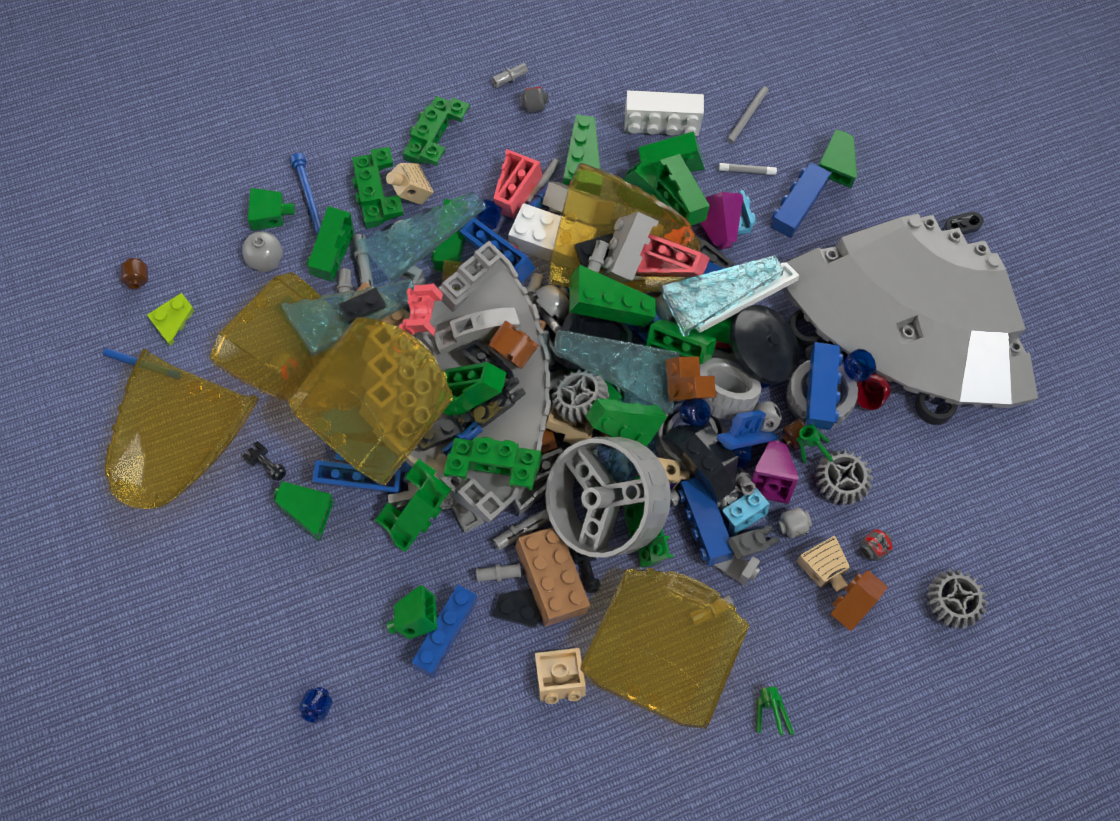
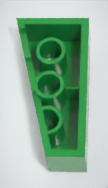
[569,264,656,327]

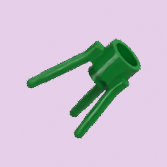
[797,424,833,463]
[756,687,794,736]

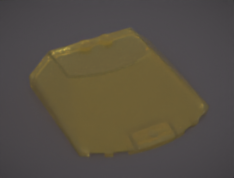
[288,317,453,485]
[580,568,749,729]

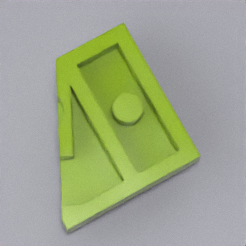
[147,293,194,346]

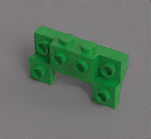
[403,96,470,166]
[352,147,404,229]
[443,437,542,490]
[375,459,452,553]
[623,475,674,568]

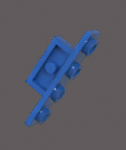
[716,410,778,450]

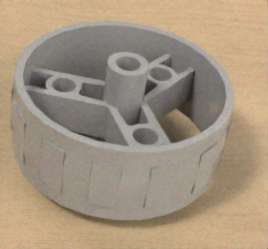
[545,436,671,558]

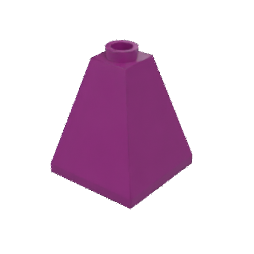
[700,192,743,250]
[751,441,798,504]

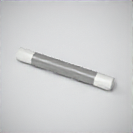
[719,163,777,175]
[536,305,561,333]

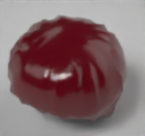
[856,373,891,411]

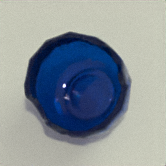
[843,349,876,382]

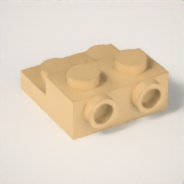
[546,405,594,445]
[535,648,586,704]

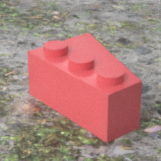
[494,149,543,219]
[636,234,710,277]

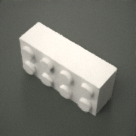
[624,90,704,136]
[508,203,597,270]

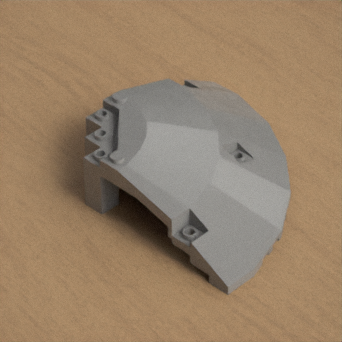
[783,214,1038,408]
[360,241,551,523]

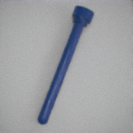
[290,153,321,235]

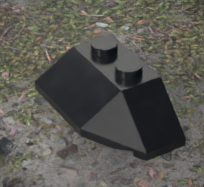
[662,425,738,503]

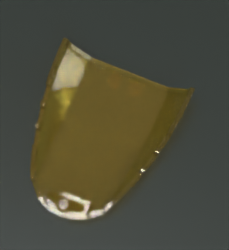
[548,163,700,293]
[209,272,367,413]
[105,348,259,510]

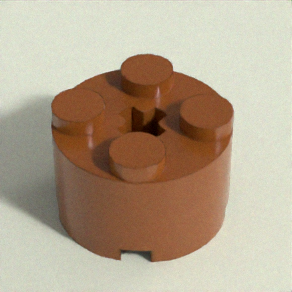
[488,320,539,369]

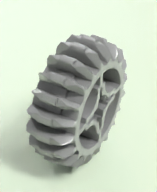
[551,369,609,424]
[815,449,873,506]
[926,570,988,629]

